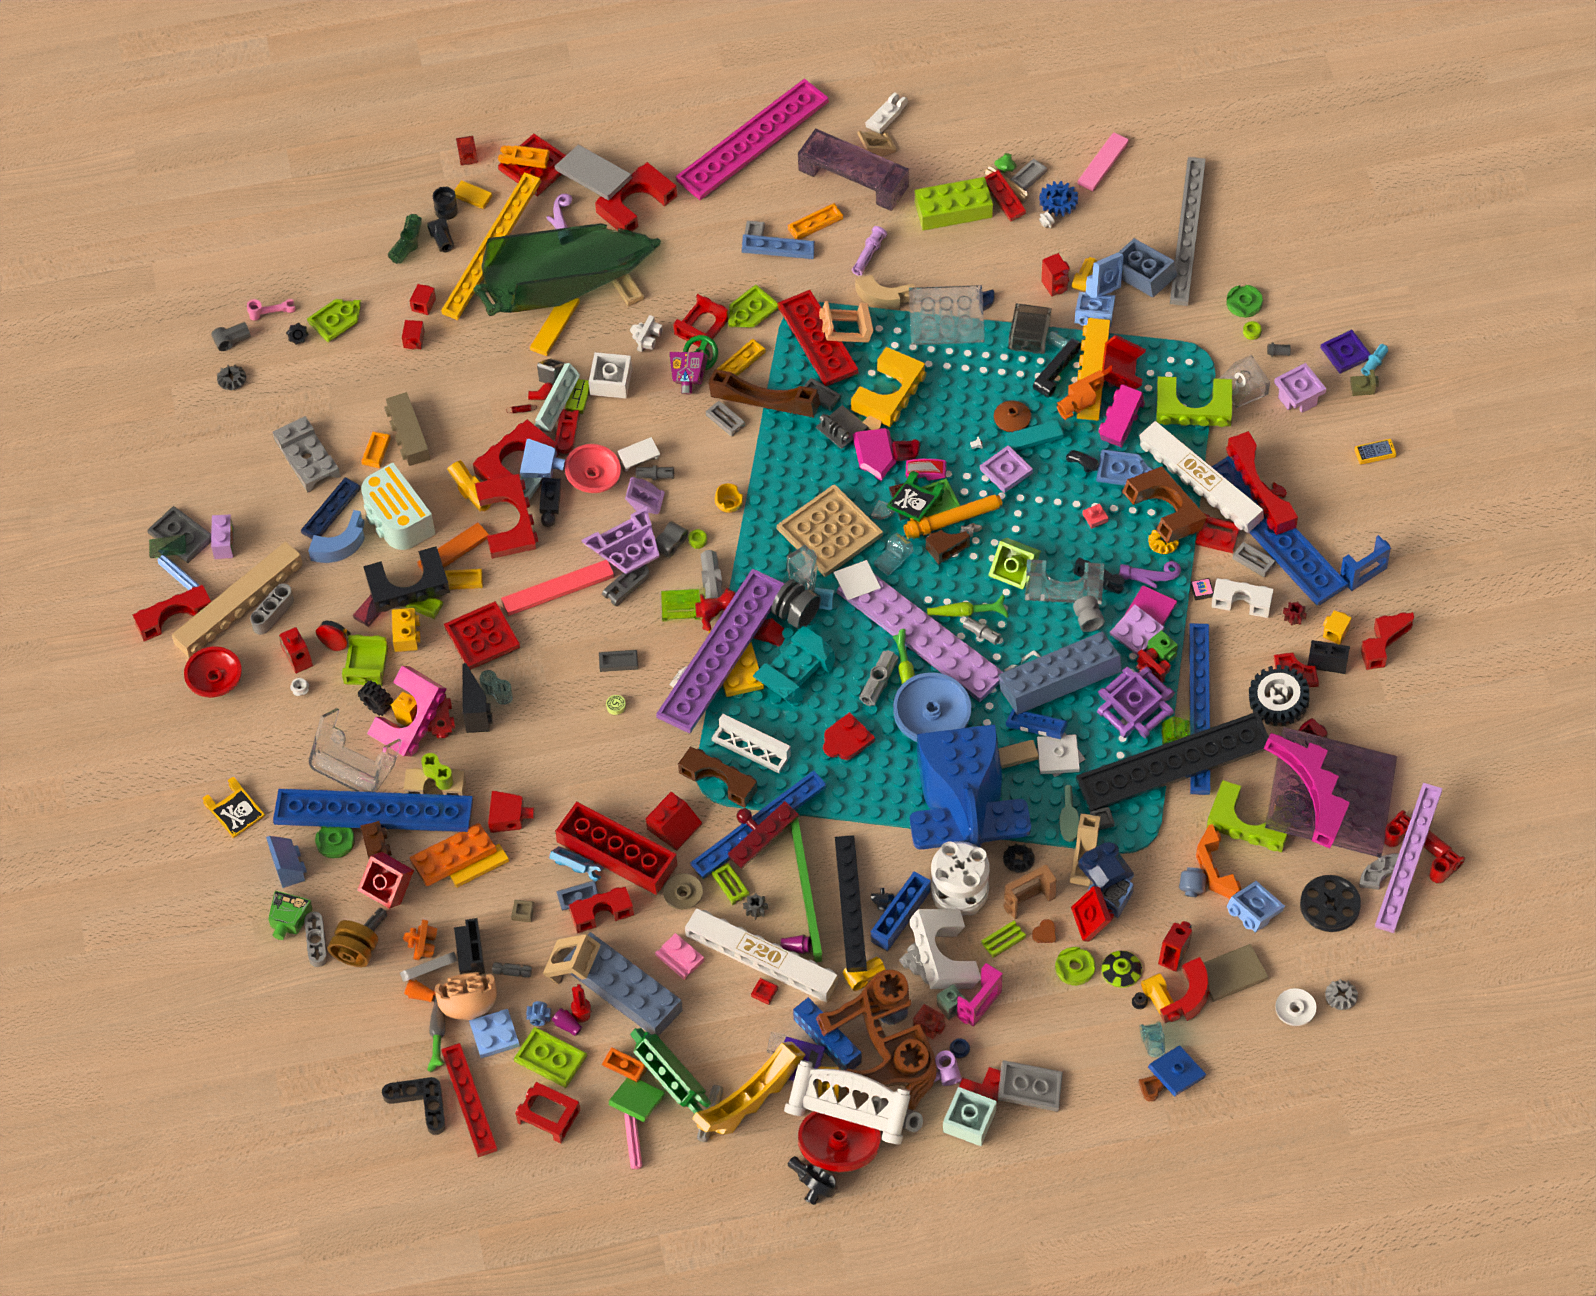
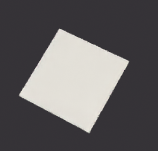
[834,560,881,600]

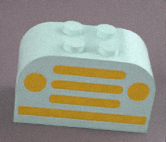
[361,463,435,550]

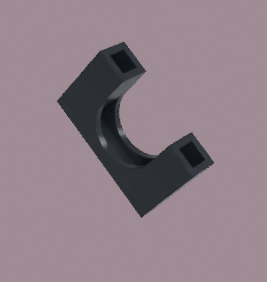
[363,546,450,613]

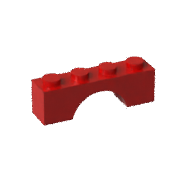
[132,584,211,641]

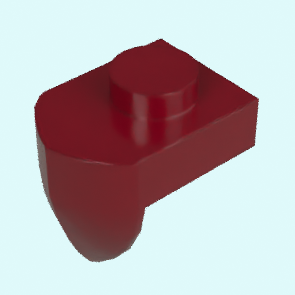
[892,439,921,461]
[1295,718,1328,746]

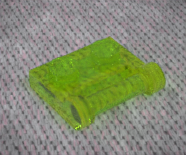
[661,589,700,622]

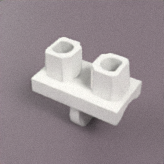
[630,315,663,352]

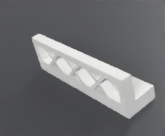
[712,714,791,773]

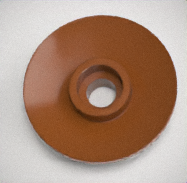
[994,401,1031,432]

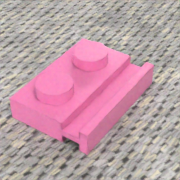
[655,933,704,980]

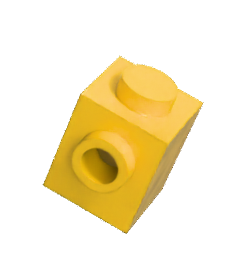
[1323,610,1352,645]

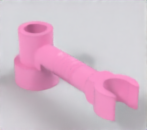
[247,299,296,321]

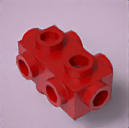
[427,694,455,739]

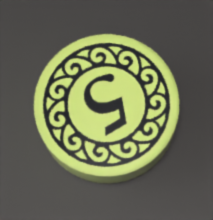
[606,695,626,715]

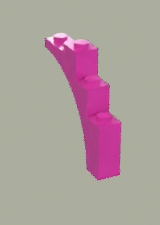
[1264,733,1350,849]

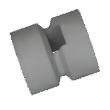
[1073,596,1105,632]

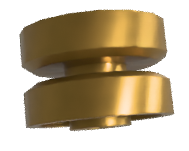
[327,920,379,967]

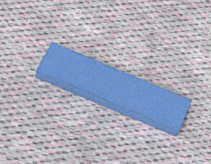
[742,234,815,259]

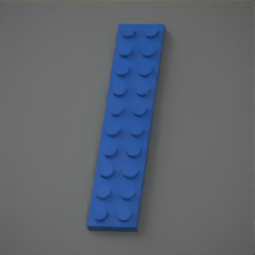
[1212,456,1348,606]
[273,789,473,832]

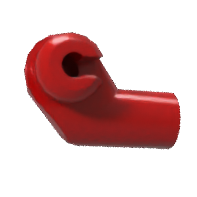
[528,382,553,400]

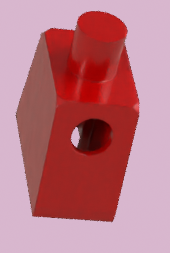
[488,791,534,833]

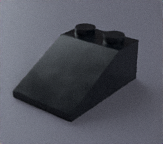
[462,663,493,733]

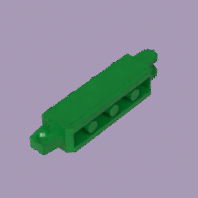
[630,1028,711,1114]

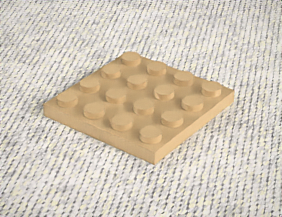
[777,484,883,577]

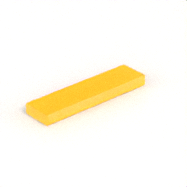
[530,293,580,356]

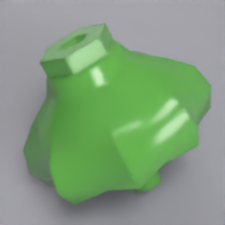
[994,153,1016,173]

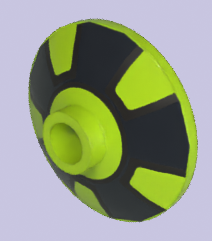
[1102,951,1142,988]

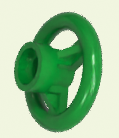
[683,335,718,371]

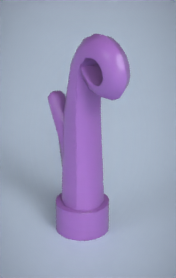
[1119,561,1181,588]

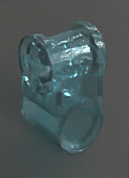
[1139,1021,1165,1057]

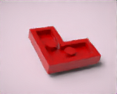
[959,1067,1001,1103]

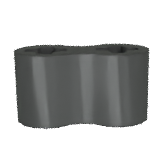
[655,521,689,558]

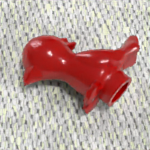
[695,588,736,631]

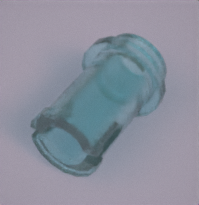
[1047,331,1069,349]

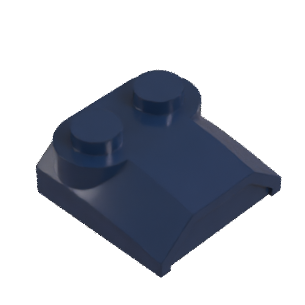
[1078,842,1134,891]

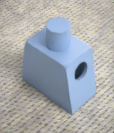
[520,439,566,478]

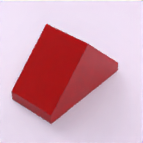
[753,618,785,647]

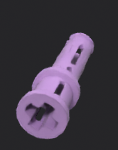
[852,226,887,276]

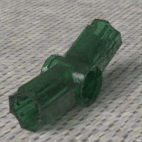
[388,214,422,264]

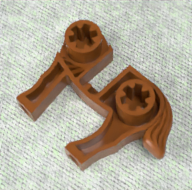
[816,970,937,1110]

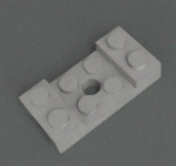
[273,416,341,493]

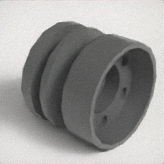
[771,579,821,629]

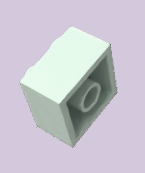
[943,1087,997,1146]

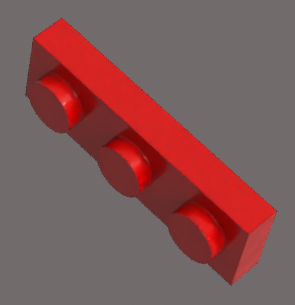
[985,170,1026,222]

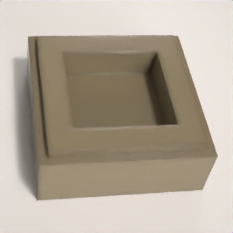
[511,900,535,922]

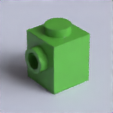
[1147,630,1178,663]

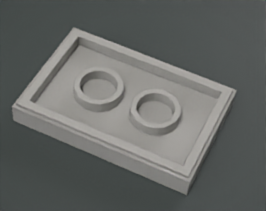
[997,1060,1063,1112]

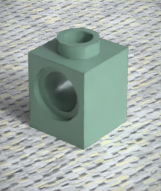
[937,984,965,1020]

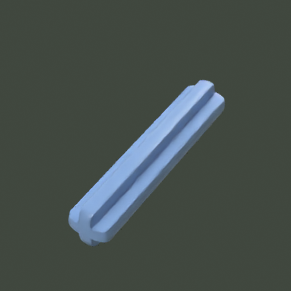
[157,555,200,590]

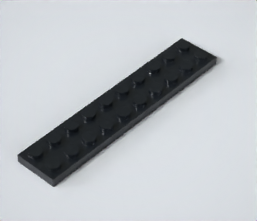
[1075,711,1269,811]

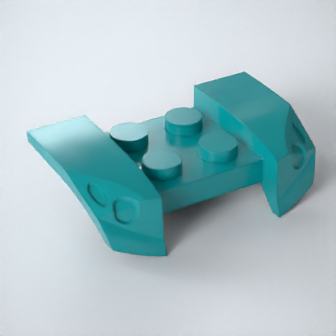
[753,626,835,704]

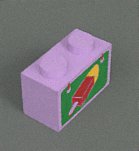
[211,514,234,559]

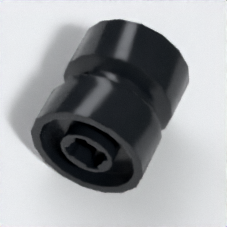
[432,186,458,220]

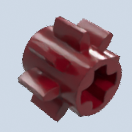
[1283,601,1307,626]

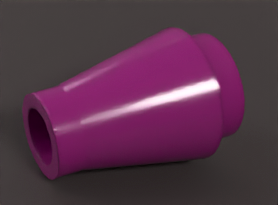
[781,934,811,954]
[552,1008,582,1036]

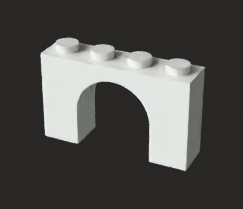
[910,909,981,989]

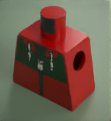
[279,627,313,674]

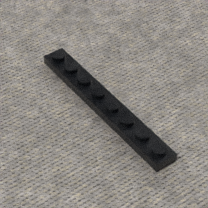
[835,835,867,973]

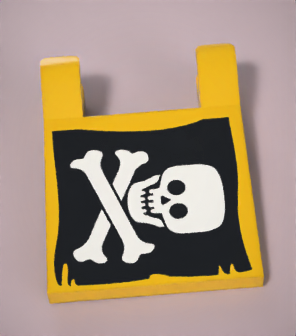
[202,777,265,838]

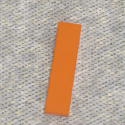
[417,522,489,571]

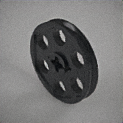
[1300,875,1361,932]

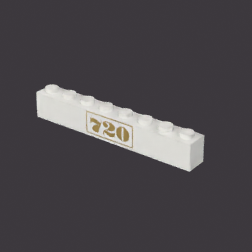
[1139,421,1264,533]
[685,908,838,1003]

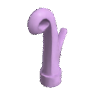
[547,193,573,244]

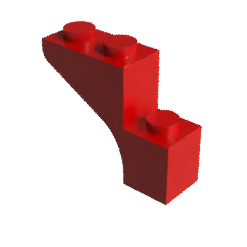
[1361,612,1414,670]

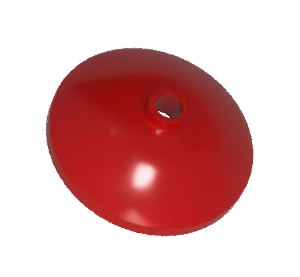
[184,646,242,698]

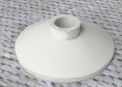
[1275,988,1316,1026]

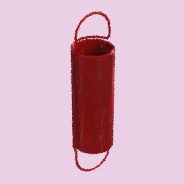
[506,404,537,414]

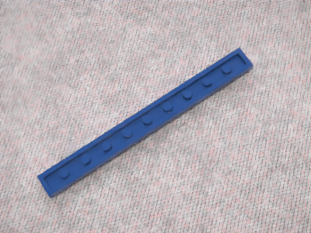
[1189,623,1210,795]

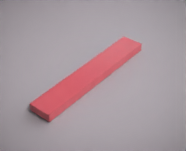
[501,560,614,616]

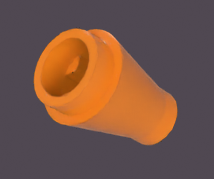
[404,979,435,1002]

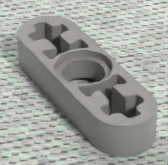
[305,911,327,967]
[400,952,457,982]

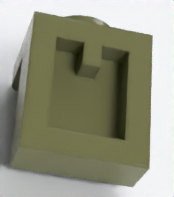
[1350,369,1379,396]

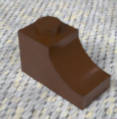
[926,530,970,564]

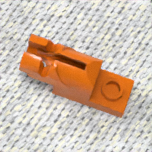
[1057,370,1104,420]

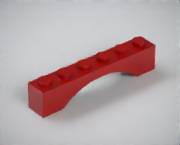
[1226,431,1298,535]

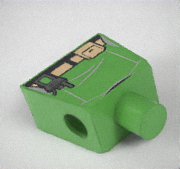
[268,890,313,940]

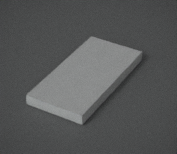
[555,144,632,200]

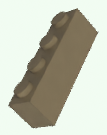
[384,392,430,466]

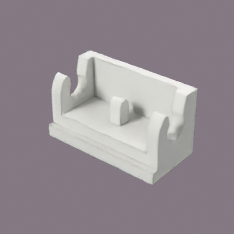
[617,437,660,472]

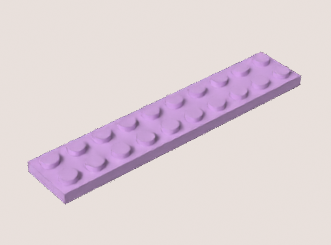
[837,574,1003,702]

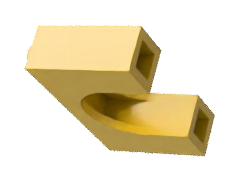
[851,347,927,427]

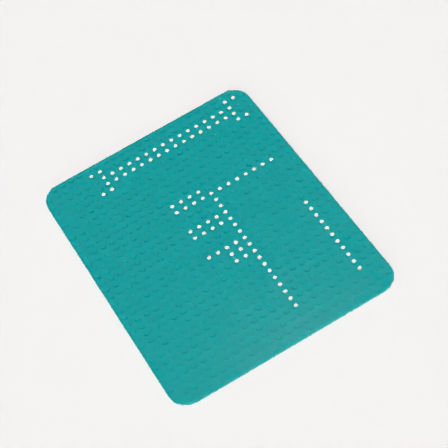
[696,302,1216,854]

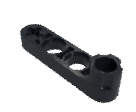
[1033,338,1081,398]

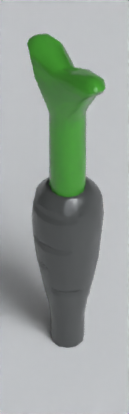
[427,994,446,1072]

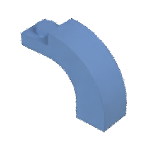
[308,510,365,563]

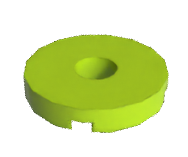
[1055,947,1095,986]

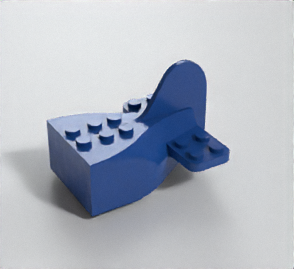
[910,724,1031,850]

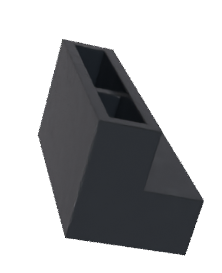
[454,918,485,974]

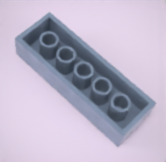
[998,632,1121,715]
[564,932,683,1037]

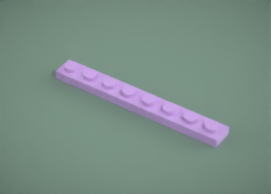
[1375,783,1442,933]

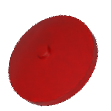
[798,1111,881,1172]

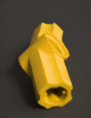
[447,460,492,512]

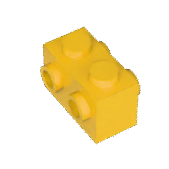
[392,608,421,652]

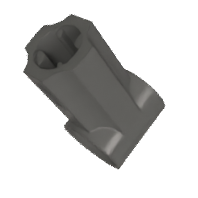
[211,322,251,351]

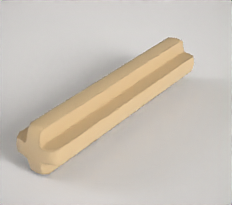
[985,166,1029,202]

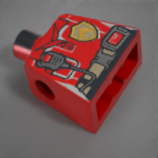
[1158,921,1192,972]

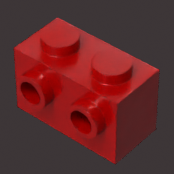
[1041,253,1070,297]

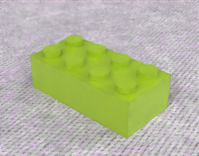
[915,177,993,231]

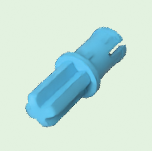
[1361,344,1388,376]

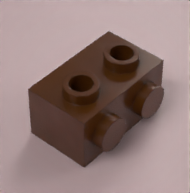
[360,821,392,859]

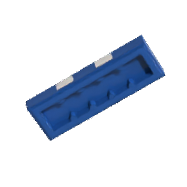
[1006,709,1068,739]

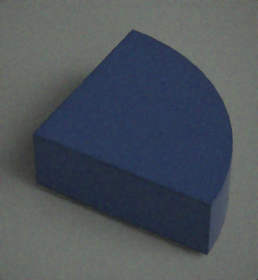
[976,289,994,311]

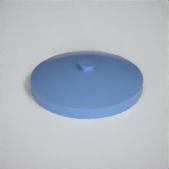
[893,673,971,742]

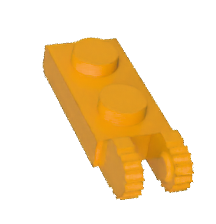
[497,145,550,168]

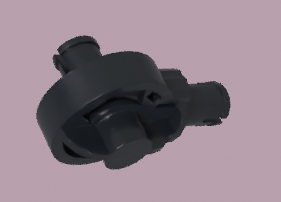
[788,1156,838,1205]

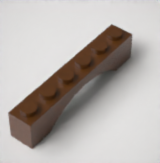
[708,369,820,418]

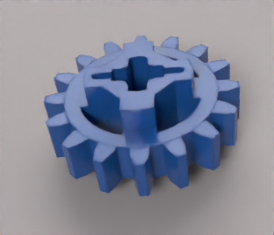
[1039,181,1078,217]

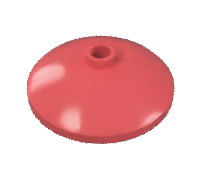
[565,444,621,493]

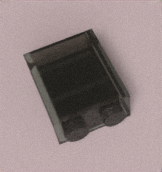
[1008,303,1052,354]

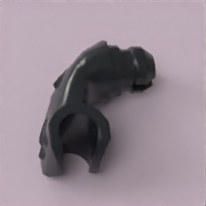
[1066,450,1099,473]

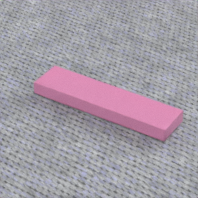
[1078,132,1129,191]

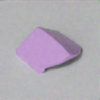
[625,477,665,514]

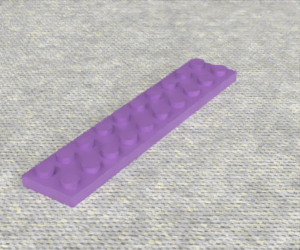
[656,569,785,734]

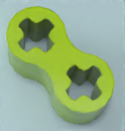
[421,753,453,790]

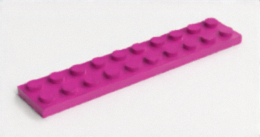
[676,78,829,200]

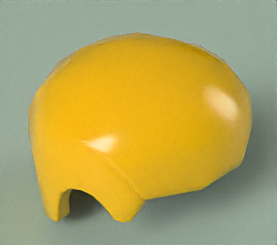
[715,483,743,513]

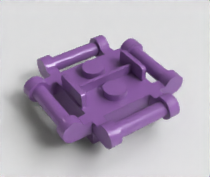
[1097,667,1175,738]

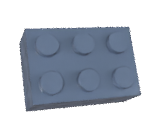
[1118,238,1177,298]

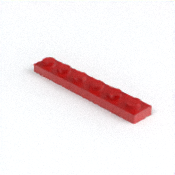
[441,1043,497,1157]

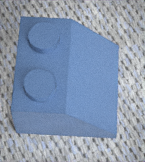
[266,836,307,888]

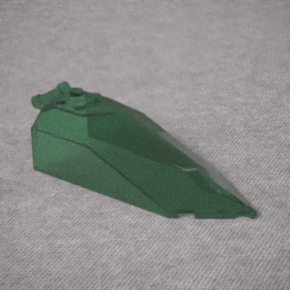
[473,223,661,316]

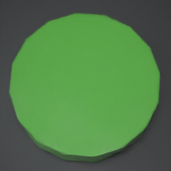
[1226,285,1263,318]
[315,827,355,858]

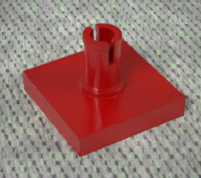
[1071,886,1114,942]

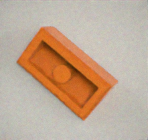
[602,1047,648,1082]

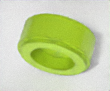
[1243,321,1262,340]
[688,529,707,549]

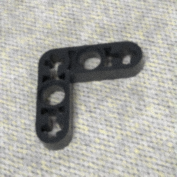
[382,1077,445,1135]

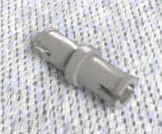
[963,617,1001,645]

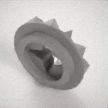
[1325,979,1358,1010]

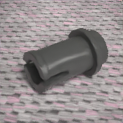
[1267,342,1291,357]

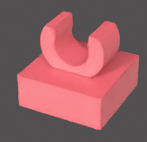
[1083,504,1108,529]

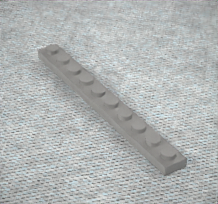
[1170,157,1206,306]

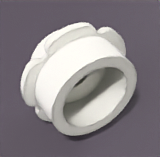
[1039,211,1055,228]
[290,678,309,696]

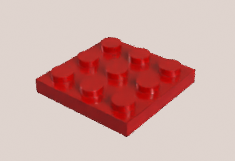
[498,133,566,197]
[444,601,520,670]

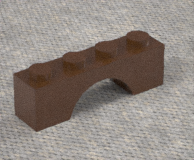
[678,746,758,808]

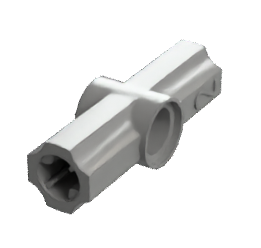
[701,550,722,599]
[860,650,898,706]

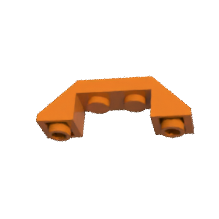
[1196,824,1242,899]

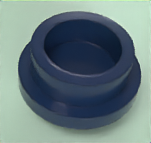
[950,1038,970,1058]

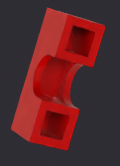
[569,886,634,934]

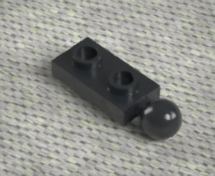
[539,478,561,527]

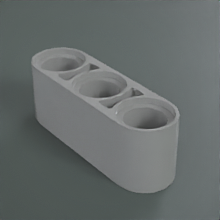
[250,584,294,635]

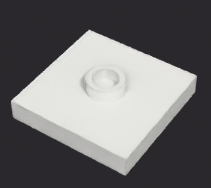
[1037,735,1079,774]

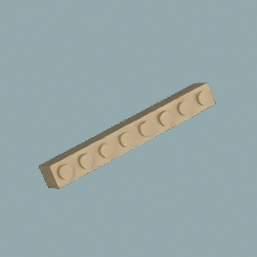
[172,542,303,658]

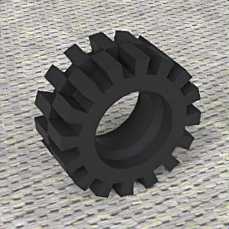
[358,680,394,716]

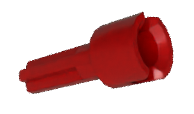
[571,984,592,1023]

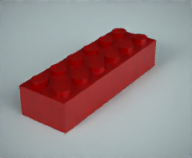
[555,801,678,895]

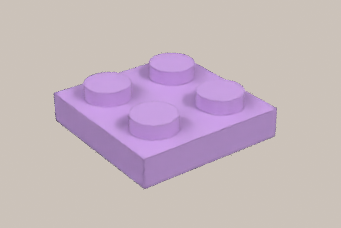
[980,446,1033,493]
[1110,604,1164,657]

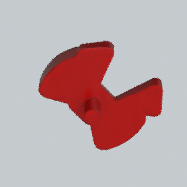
[1262,482,1287,498]

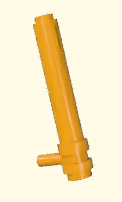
[903,494,1002,539]

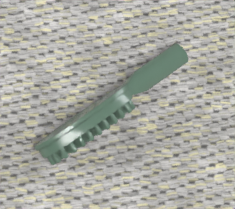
[1060,785,1079,842]

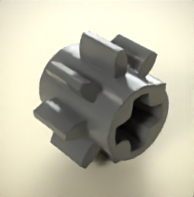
[743,893,768,919]

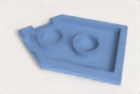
[1096,449,1152,485]

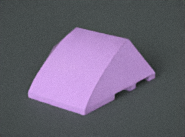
[582,506,659,574]

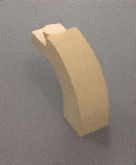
[1070,814,1101,886]

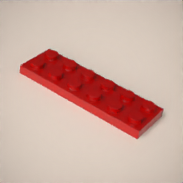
[777,290,858,386]

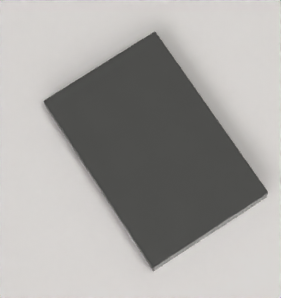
[147,506,211,563]

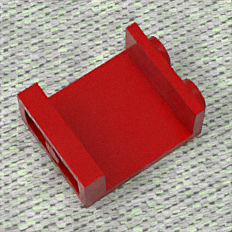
[1102,335,1146,390]

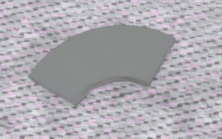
[1359,853,1399,890]

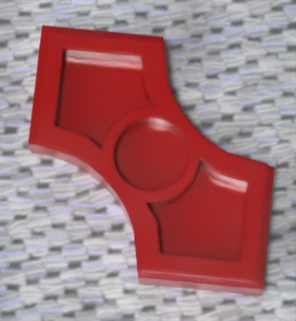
[1274,653,1319,688]

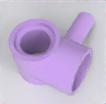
[934,1050,962,1086]

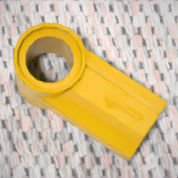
[1072,257,1097,292]
[842,956,886,991]
[1141,973,1174,1015]

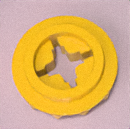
[1148,530,1179,554]

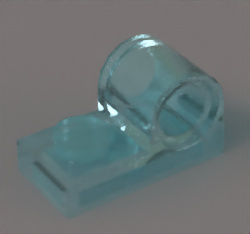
[874,533,913,576]

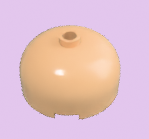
[435,972,497,1020]

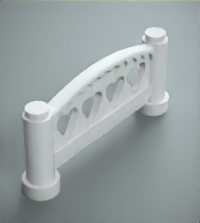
[784,1060,911,1144]

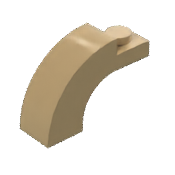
[855,275,916,310]

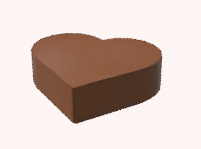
[1032,919,1056,943]
[1138,1076,1164,1102]

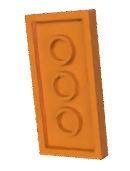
[409,823,497,886]

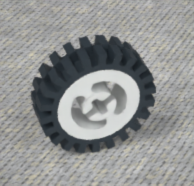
[1249,665,1310,726]

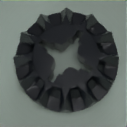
[1003,843,1035,873]

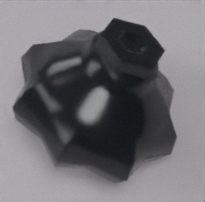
[286,323,309,345]
[870,888,895,910]

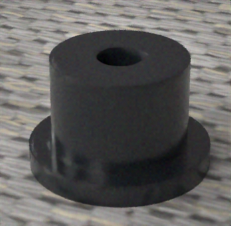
[1132,992,1148,1009]

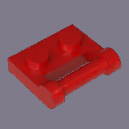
[1196,513,1240,554]

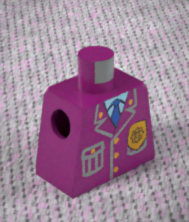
[670,352,708,395]

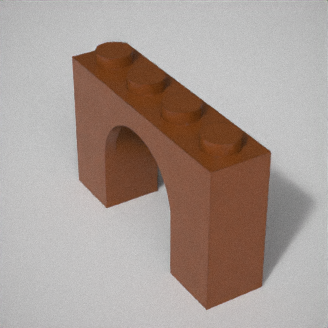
[1122,466,1207,544]

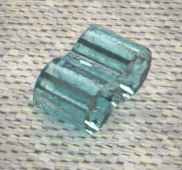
[479,670,513,705]

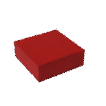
[751,978,778,1005]

